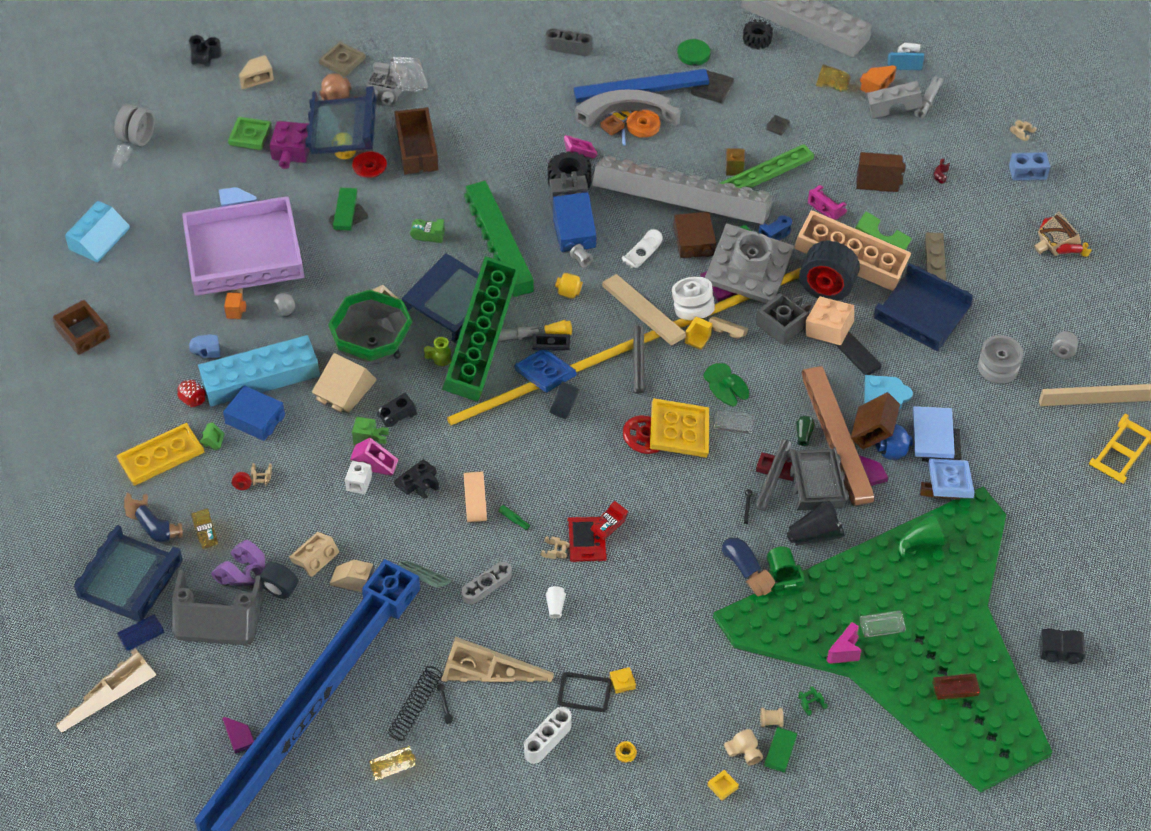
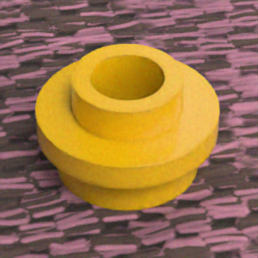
[615,741,637,763]

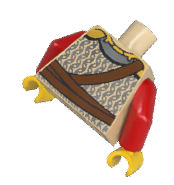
[1034,212,1092,257]

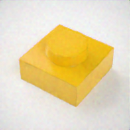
[610,667,636,694]
[707,769,739,801]

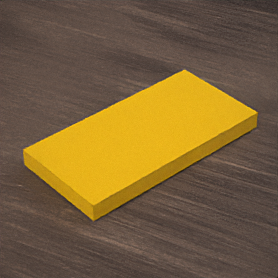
[116,423,205,486]

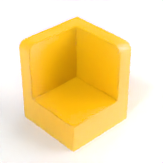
[685,317,712,350]

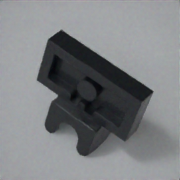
[394,459,439,499]

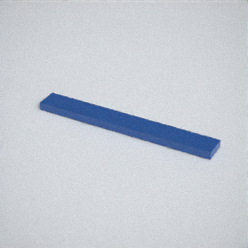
[574,69,709,103]

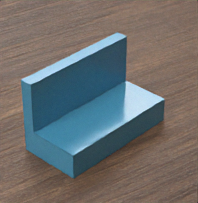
[887,52,924,70]

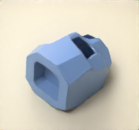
[189,334,221,358]

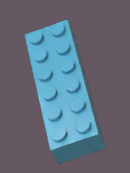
[198,335,320,407]

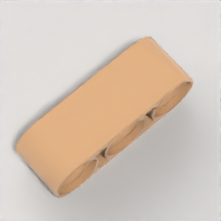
[464,471,487,522]

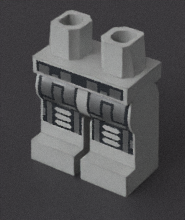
[366,62,407,105]

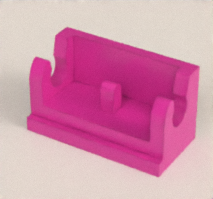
[808,185,847,220]

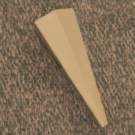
[441,636,554,682]
[55,648,156,732]

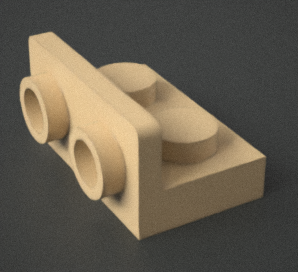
[289,532,339,577]

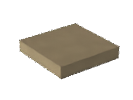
[319,41,366,77]

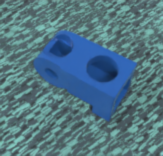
[758,215,792,241]

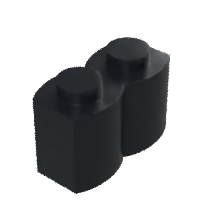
[1040,629,1085,664]

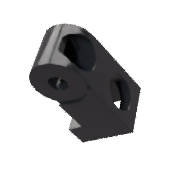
[377,392,417,427]

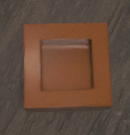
[600,114,625,136]

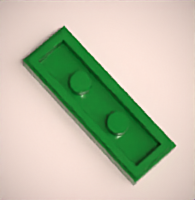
[333,187,358,231]

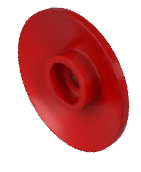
[352,151,387,178]

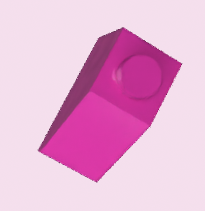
[350,438,399,476]

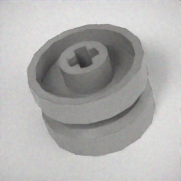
[114,104,155,146]
[978,335,1024,384]

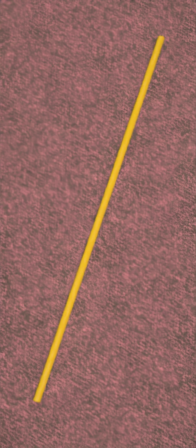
[447,268,801,426]

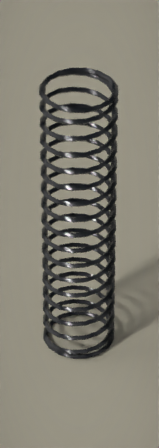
[388,666,443,741]

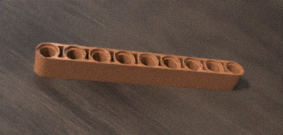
[802,366,874,506]

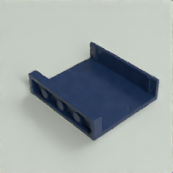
[874,263,973,352]

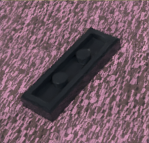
[835,331,882,375]

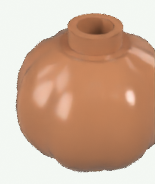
[319,73,352,100]

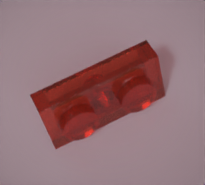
[933,673,980,700]

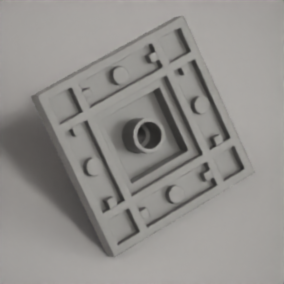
[705,223,794,303]

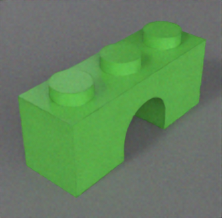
[855,211,912,250]

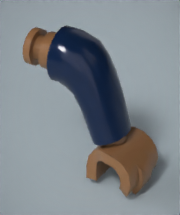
[124,492,183,543]
[722,537,775,596]

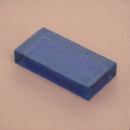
[117,614,165,651]

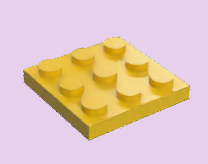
[650,398,709,458]

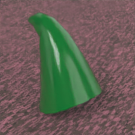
[898,514,945,557]

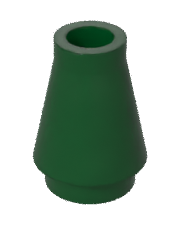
[796,416,815,446]

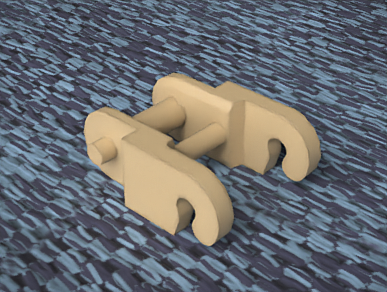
[1010,120,1036,141]
[251,463,272,486]
[541,537,570,559]

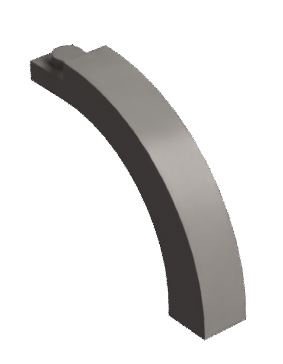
[575,90,680,128]

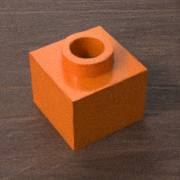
[224,292,246,319]

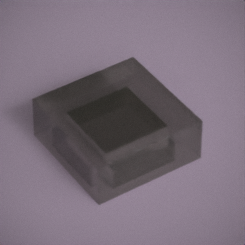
[767,115,790,136]

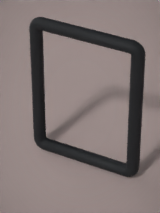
[557,672,612,712]

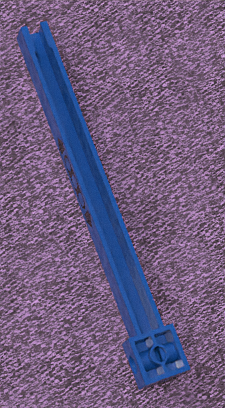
[194,559,420,831]

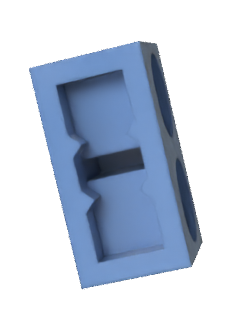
[1009,152,1050,180]

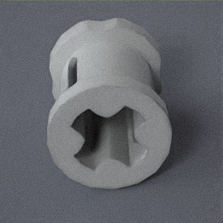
[570,244,593,268]

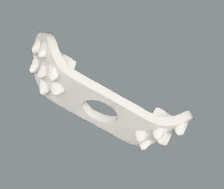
[622,229,663,268]

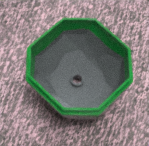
[328,289,413,364]

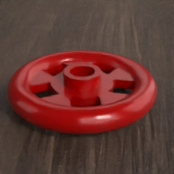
[623,415,661,454]

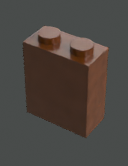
[856,152,906,192]
[673,212,716,258]
[851,392,900,450]

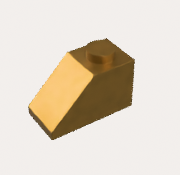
[726,148,745,176]

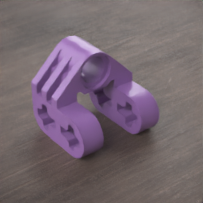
[211,540,265,586]

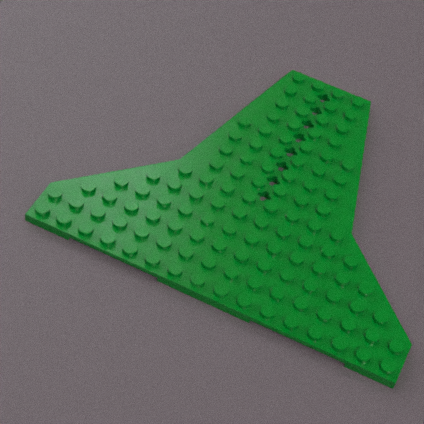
[713,486,1052,793]

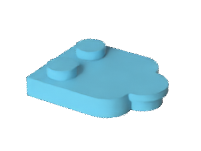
[864,375,913,410]

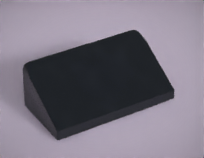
[532,334,570,351]

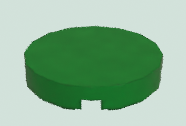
[677,39,710,65]

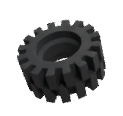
[743,20,773,49]

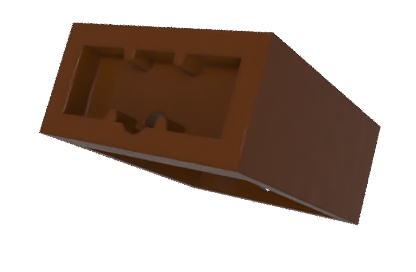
[52,299,111,355]

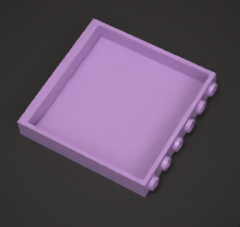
[182,196,305,296]

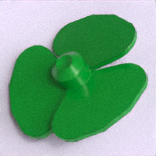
[703,363,749,407]

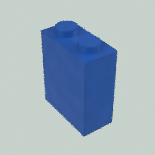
[223,385,285,441]

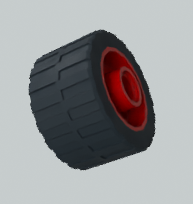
[799,240,860,301]

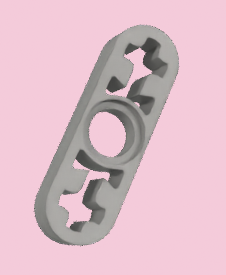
[462,562,512,604]

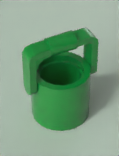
[766,546,805,590]

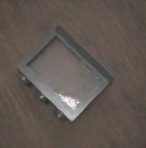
[786,447,848,511]

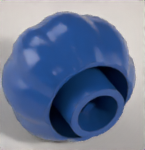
[875,424,913,460]

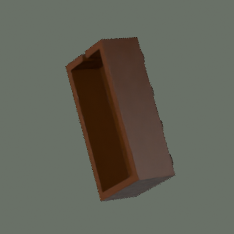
[394,107,439,175]

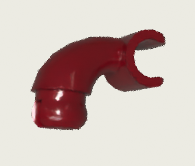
[934,159,950,184]

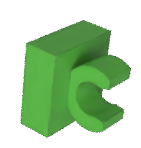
[199,422,225,450]

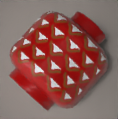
[177,379,206,408]

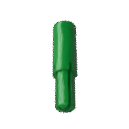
[499,505,530,530]

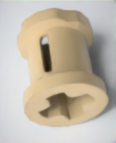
[760,708,783,727]

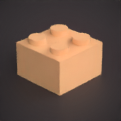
[806,296,854,345]

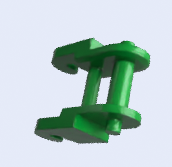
[798,686,827,716]

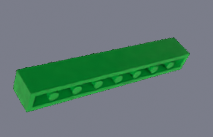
[464,180,534,297]

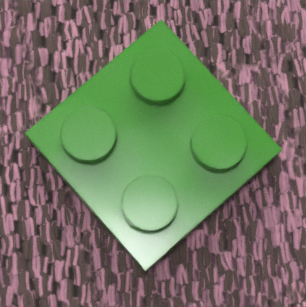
[228,117,272,150]

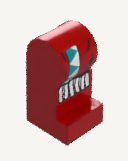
[591,501,628,540]

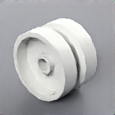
[672,277,715,320]

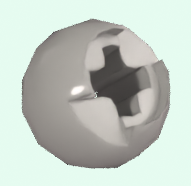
[273,293,295,316]

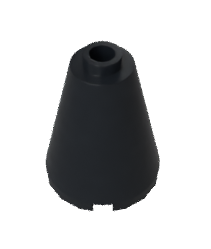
[786,500,845,546]

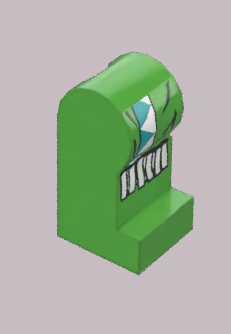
[410,219,445,243]

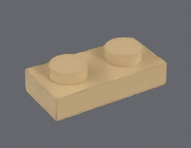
[709,316,749,339]

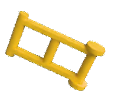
[1089,413,1151,484]

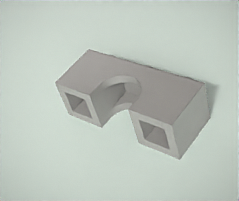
[867,81,923,119]

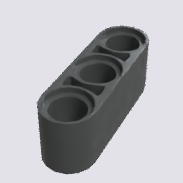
[546,28,592,56]

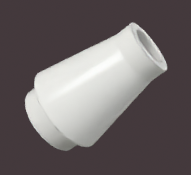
[546,586,566,619]

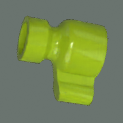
[424,337,452,366]

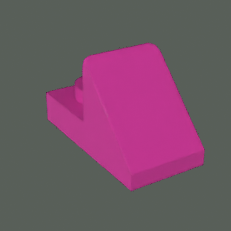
[564,135,598,159]
[827,622,861,664]

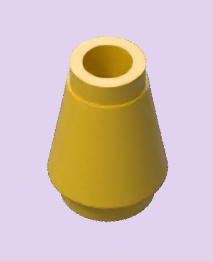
[545,319,572,336]

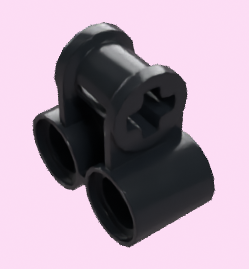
[189,35,222,67]

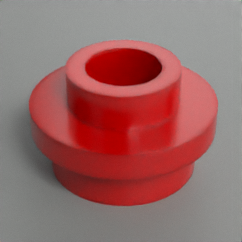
[231,472,252,490]

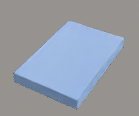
[912,406,955,458]
[928,459,975,498]

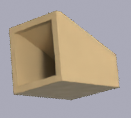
[312,353,377,413]

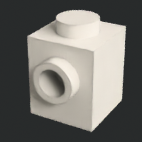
[345,461,372,494]

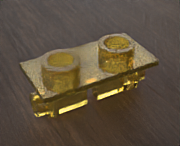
[369,745,416,781]

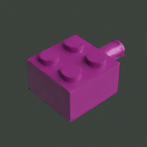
[270,121,310,169]

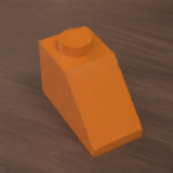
[860,65,897,93]

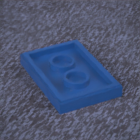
[514,350,577,393]

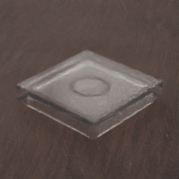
[390,57,428,91]

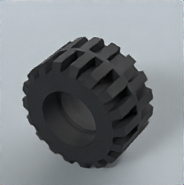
[548,151,591,188]

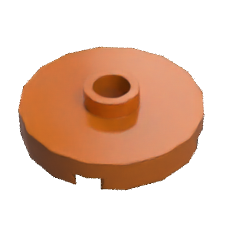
[627,110,660,138]

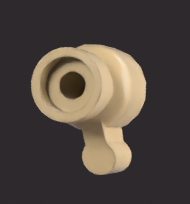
[724,729,763,765]

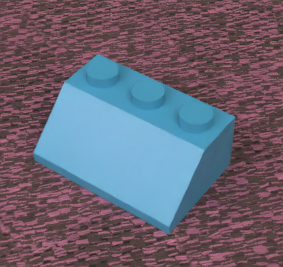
[65,201,130,263]

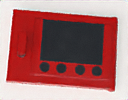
[567,517,606,562]

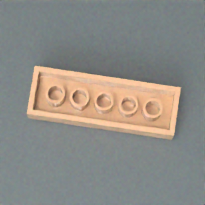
[794,210,911,291]

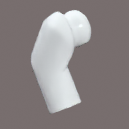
[898,42,920,53]

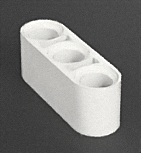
[524,707,571,764]

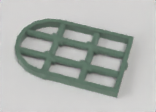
[398,561,452,588]

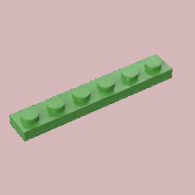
[720,144,814,188]

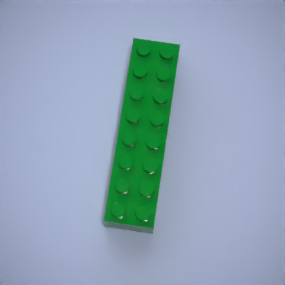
[442,256,520,402]

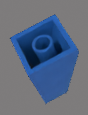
[553,192,596,252]

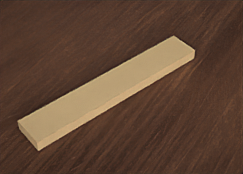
[602,274,686,346]
[1039,384,1151,406]

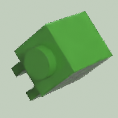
[352,417,389,446]

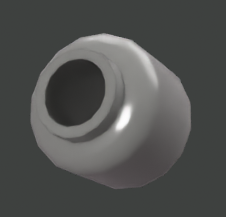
[1052,331,1078,359]

